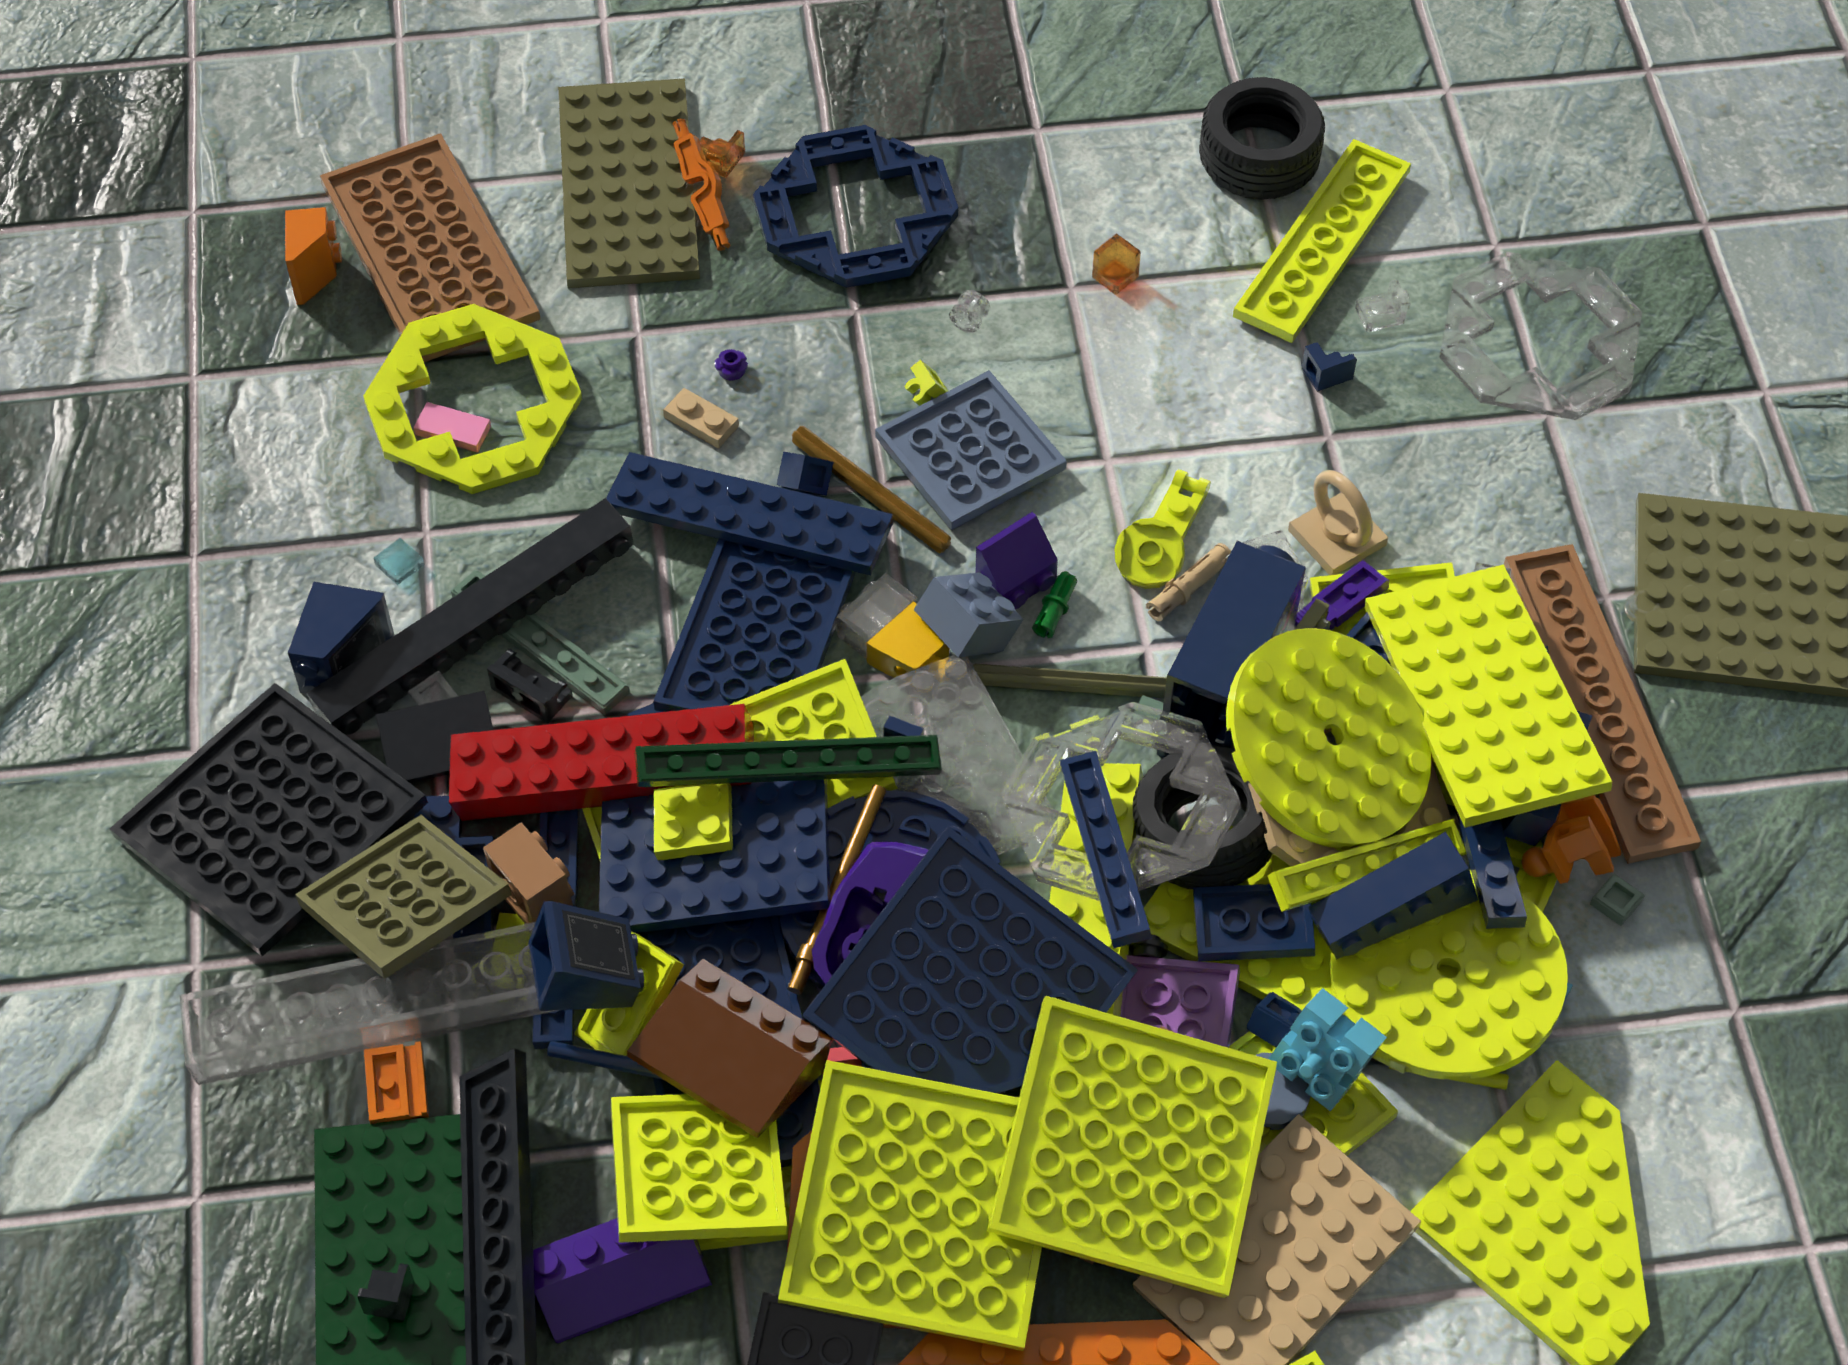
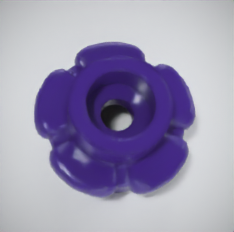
[714,349,748,381]

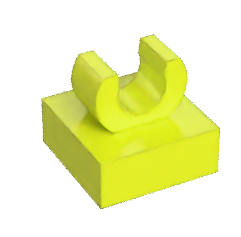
[905,360,948,406]

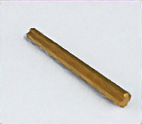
[792,426,951,553]

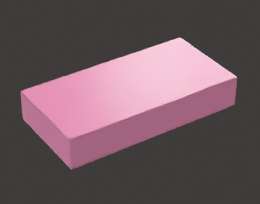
[413,402,491,453]

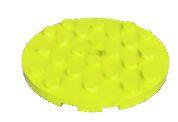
[1226,628,1431,848]
[1330,871,1568,1080]

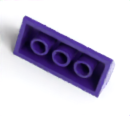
[533,1218,712,1344]

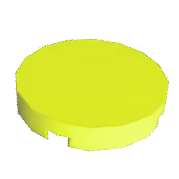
[1114,518,1185,589]

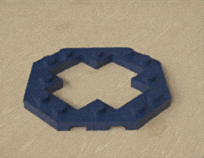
[753,125,958,288]

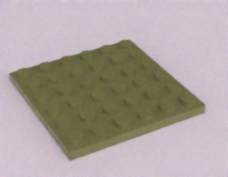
[1634,493,1848,697]

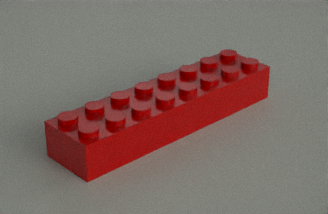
[449,704,754,821]

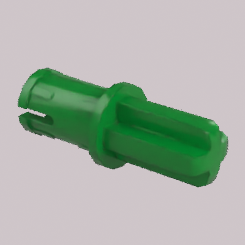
[1032,571,1077,638]

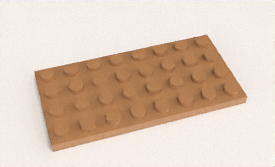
[320,133,540,362]

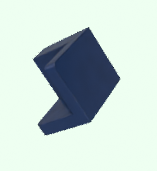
[1302,342,1357,392]
[777,452,834,496]

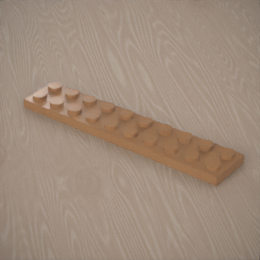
[1504,544,1701,864]

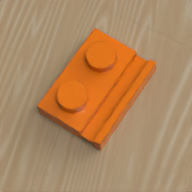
[364,1041,429,1124]

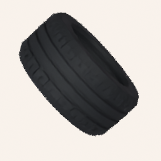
[1199,77,1325,200]
[1133,745,1273,889]

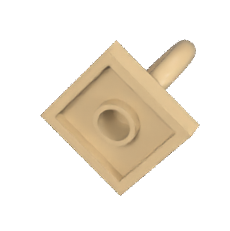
[1288,470,1388,575]

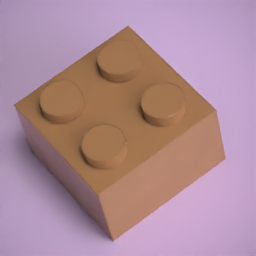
[483,822,574,932]

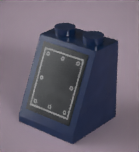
[288,581,394,696]
[528,901,644,1011]

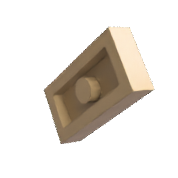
[663,388,739,449]

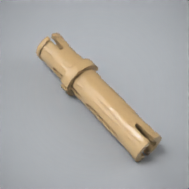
[1146,543,1231,621]

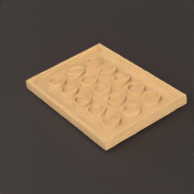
[1133,1114,1421,1365]

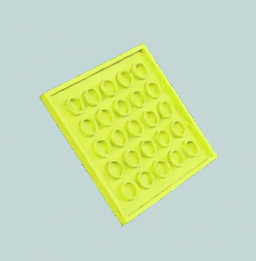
[987,996,1277,1298]
[778,1060,1042,1351]

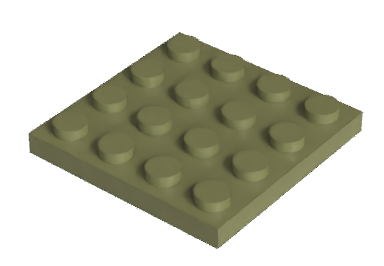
[295,815,512,979]

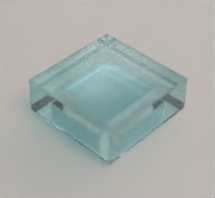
[373,538,425,585]

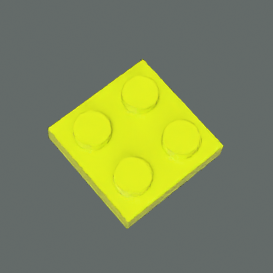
[654,783,733,860]

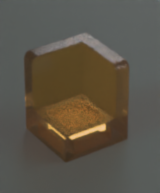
[700,130,745,178]
[1092,233,1141,295]

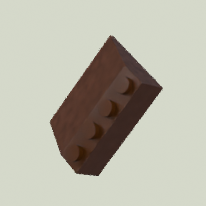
[626,959,833,1138]

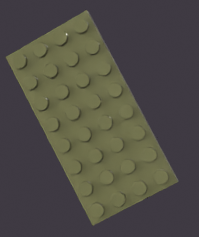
[558,78,700,288]

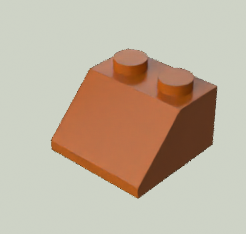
[285,207,342,305]

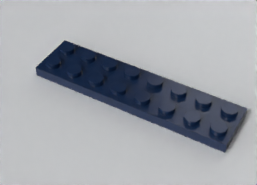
[606,452,893,576]

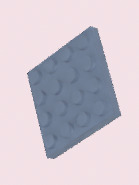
[875,370,1067,530]

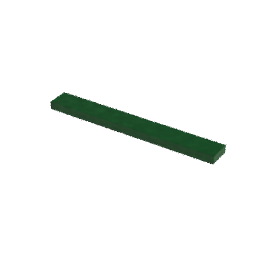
[635,735,942,787]

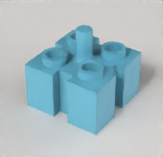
[1269,988,1387,1111]

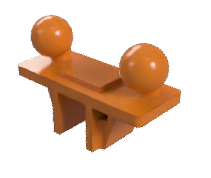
[1521,795,1622,884]

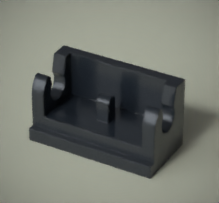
[487,649,573,724]

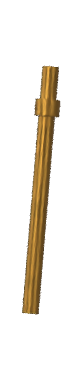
[787,785,886,995]

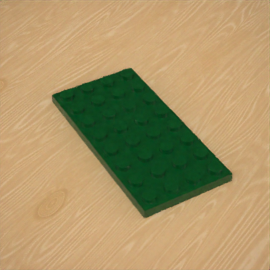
[314,1114,466,1365]

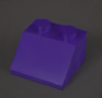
[975,512,1058,610]

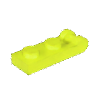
[1153,469,1211,540]

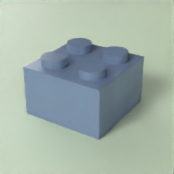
[914,573,1024,657]

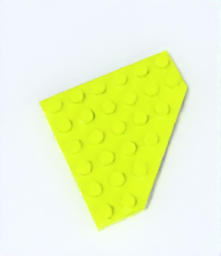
[1410,1060,1650,1365]

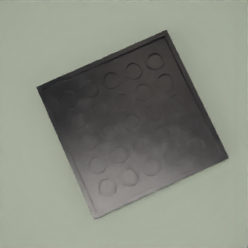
[109,683,428,957]

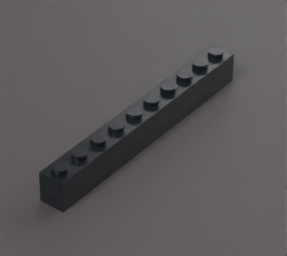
[307,498,634,735]

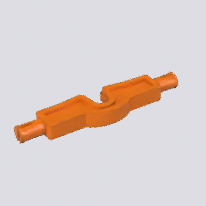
[673,119,731,251]

